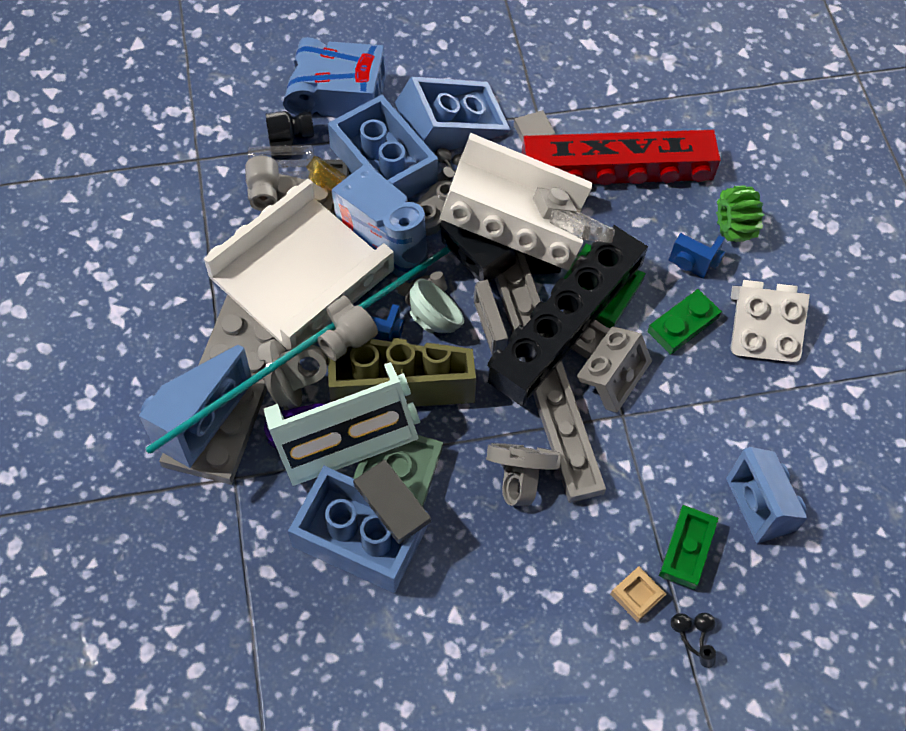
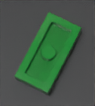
[647,289,722,355]
[659,505,719,590]

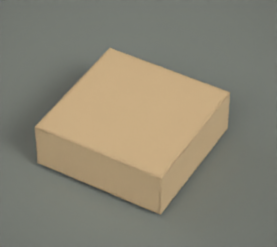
[610,566,666,622]

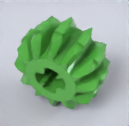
[716,185,764,242]

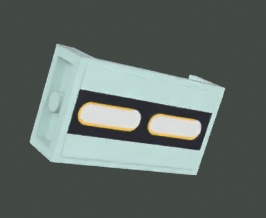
[264,362,420,486]

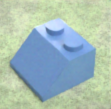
[726,447,807,544]

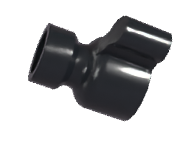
[266,111,314,160]

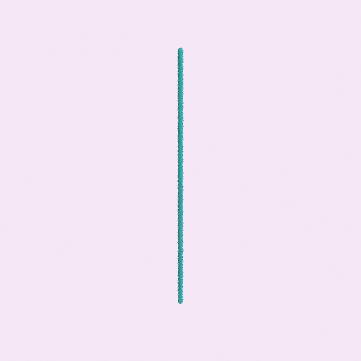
[146,247,450,454]

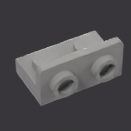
[577,327,652,413]

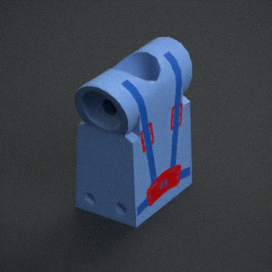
[283,37,386,118]
[331,163,428,281]

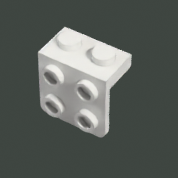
[731,280,810,362]

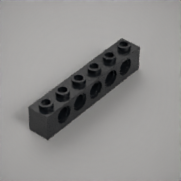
[487,225,648,406]

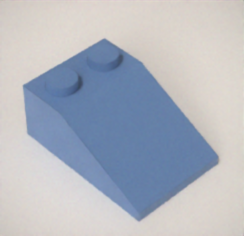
[395,76,510,152]
[139,345,252,468]

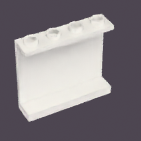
[439,133,592,271]
[204,179,394,351]

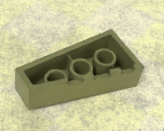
[328,338,476,407]

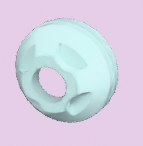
[410,279,464,333]

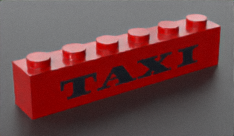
[521,130,721,185]

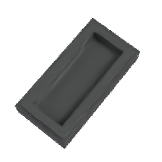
[353,459,431,544]

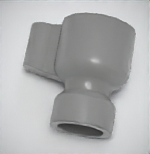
[245,156,279,211]
[318,296,378,361]

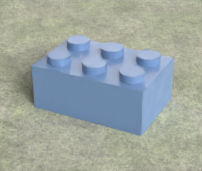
[328,95,438,199]
[288,466,428,594]

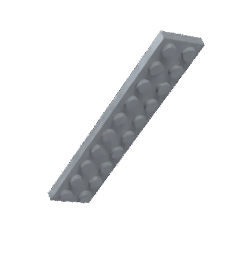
[159,174,335,485]

